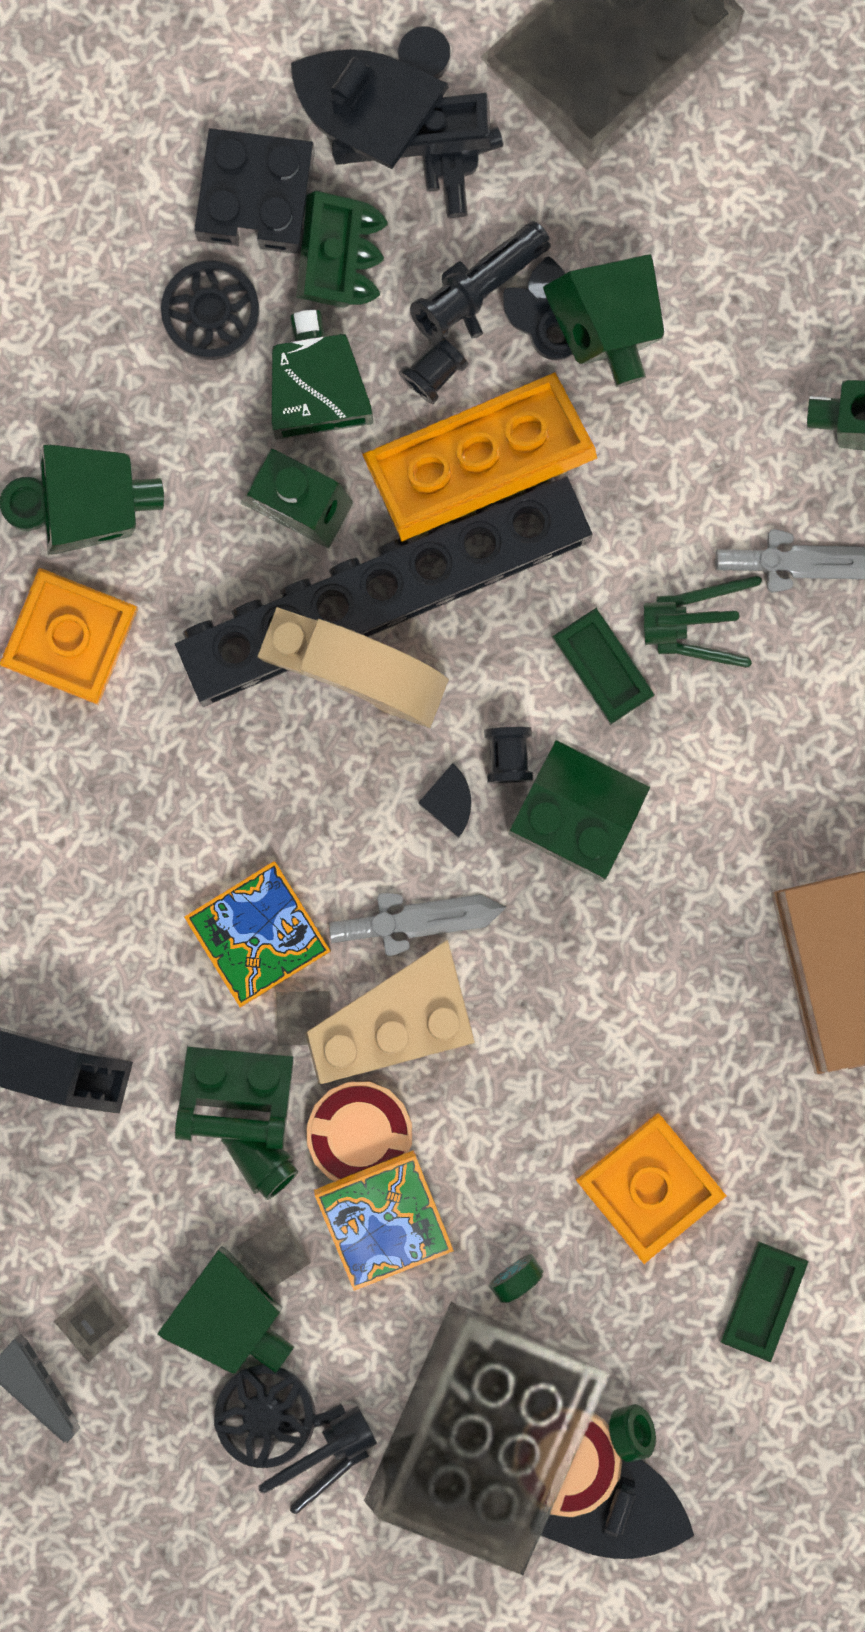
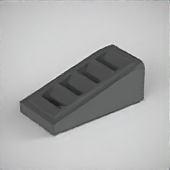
[0,1334,80,1443]

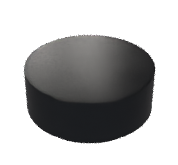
[398,26,450,79]

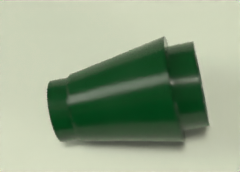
[221,1139,299,1200]

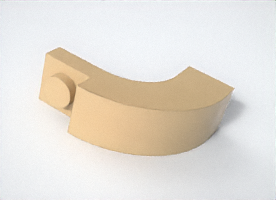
[258,607,449,728]

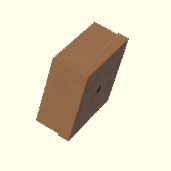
[771,871,865,1074]

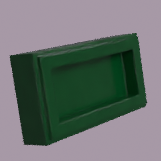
[552,608,655,725]
[719,1241,809,1362]

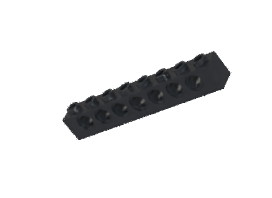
[174,476,593,707]

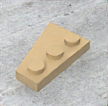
[305,940,475,1085]

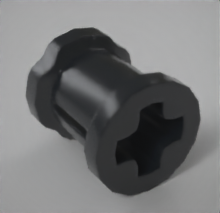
[399,339,468,404]
[484,727,533,784]

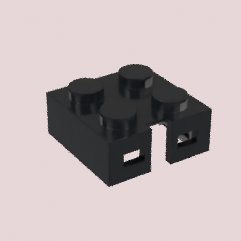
[194,128,315,255]

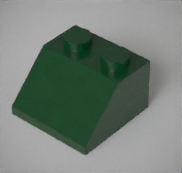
[508,740,650,882]

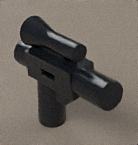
[422,126,504,218]

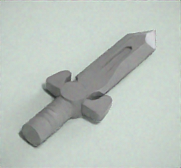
[715,529,865,593]
[328,893,507,956]

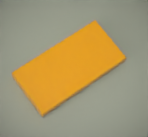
[362,372,597,541]

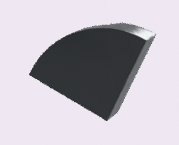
[418,763,471,838]

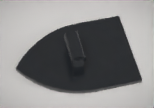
[291,49,449,169]
[524,1460,694,1559]

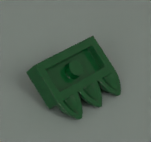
[296,190,388,308]

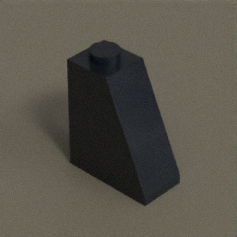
[0,1028,133,1114]

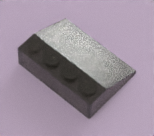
[481,0,745,170]
[364,1301,610,1575]

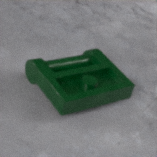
[175,1046,294,1150]

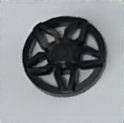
[161,260,260,360]
[214,1365,316,1468]

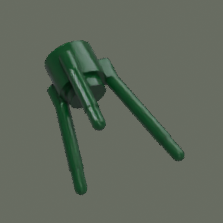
[644,576,762,668]

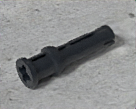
[410,221,551,343]

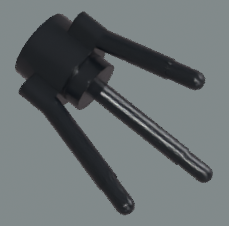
[259,1404,378,1514]

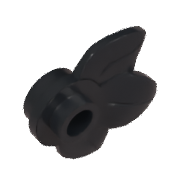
[503,256,573,361]

